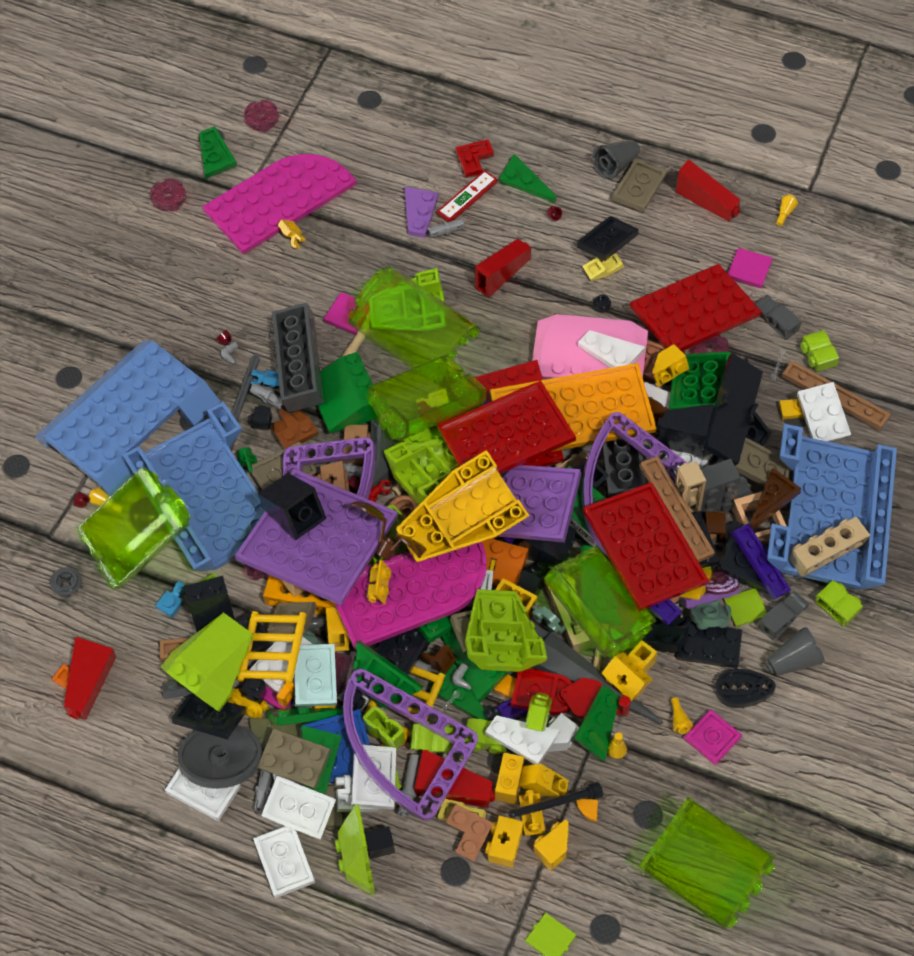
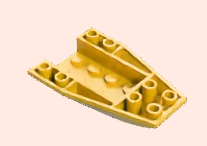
[396,450,529,563]

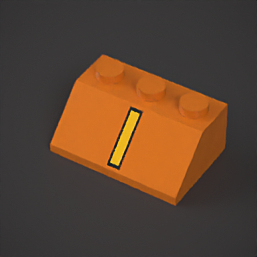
[482,539,528,588]

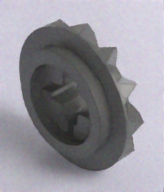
[50,567,82,597]

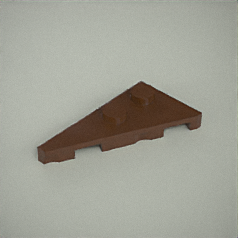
[750,468,801,530]

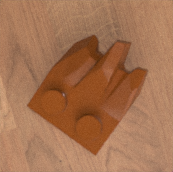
[271,408,319,449]

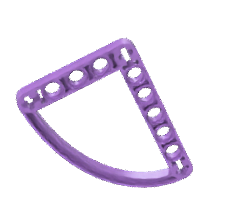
[581,412,687,555]
[283,437,376,499]
[343,669,478,821]

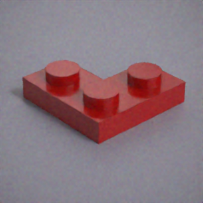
[456,139,494,177]

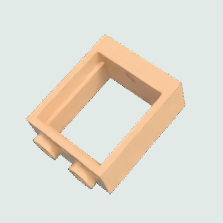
[732,492,786,545]

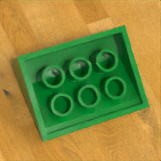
[669,351,731,414]
[317,352,383,433]

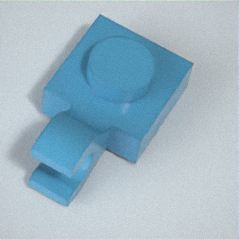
[251,370,280,387]
[155,581,186,618]

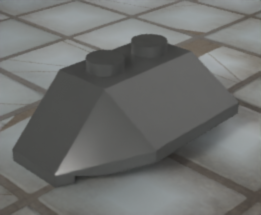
[371,419,398,488]

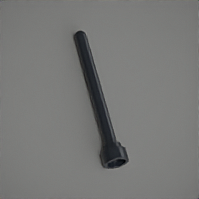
[508,782,603,818]

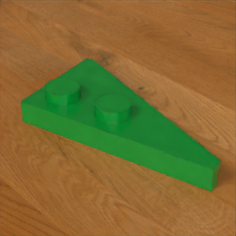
[499,154,557,203]
[428,663,489,721]
[266,706,343,726]

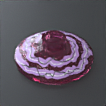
[706,572,739,595]

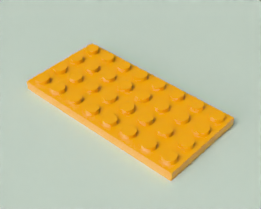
[490,363,657,452]

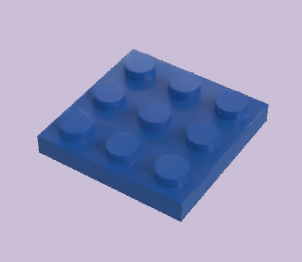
[300,709,370,783]

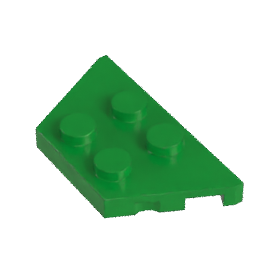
[354,641,424,709]

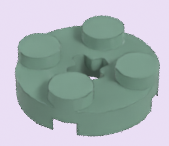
[691,600,731,629]
[531,602,566,635]

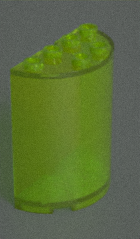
[367,354,486,441]
[77,467,191,589]
[544,546,656,660]
[638,797,776,929]

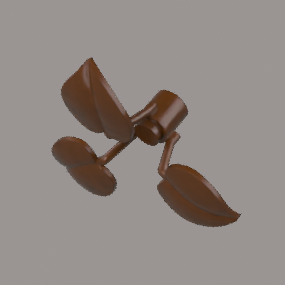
[350,501,427,560]

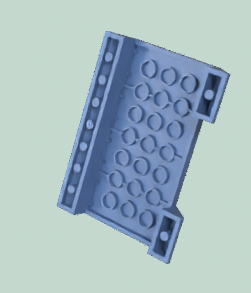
[35,341,221,501]
[123,401,265,571]
[767,424,897,590]

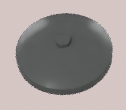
[178,725,262,789]

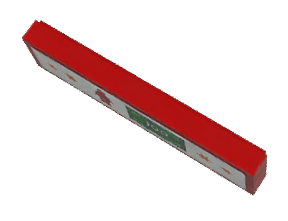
[437,170,497,222]

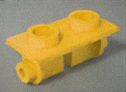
[367,559,391,605]
[227,688,269,718]
[519,790,546,836]

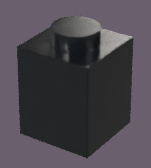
[365,826,395,859]

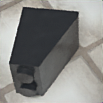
[656,404,714,457]
[257,473,327,540]
[512,526,576,568]
[184,576,235,632]

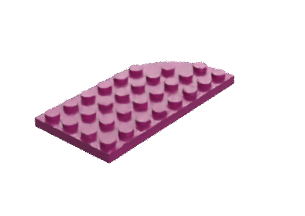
[202,154,357,255]
[334,542,487,651]

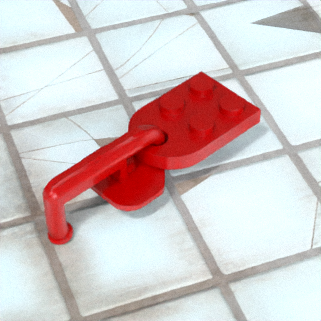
[511,668,631,718]

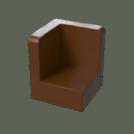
[703,511,726,542]
[421,644,457,674]

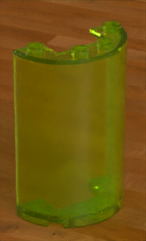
[348,265,481,385]

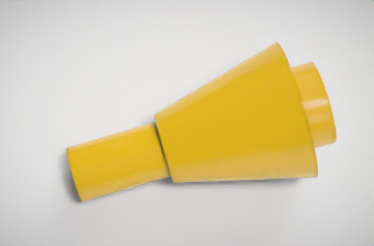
[776,195,798,226]
[88,487,124,513]
[671,697,693,734]
[607,732,627,759]

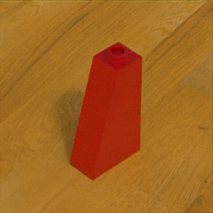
[676,159,741,222]
[475,239,531,298]
[64,637,116,720]
[415,750,495,809]

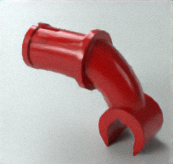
[368,480,391,503]

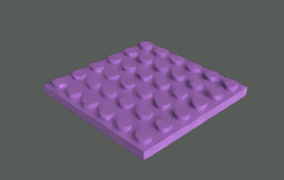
[235,469,398,606]

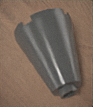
[592,140,640,179]
[765,627,825,676]

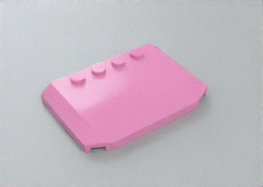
[532,314,648,380]

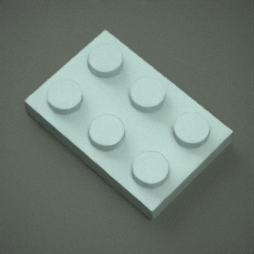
[294,644,337,707]

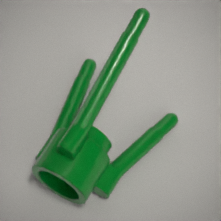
[237,447,258,473]

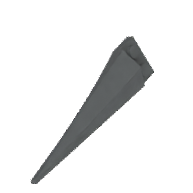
[532,623,663,724]

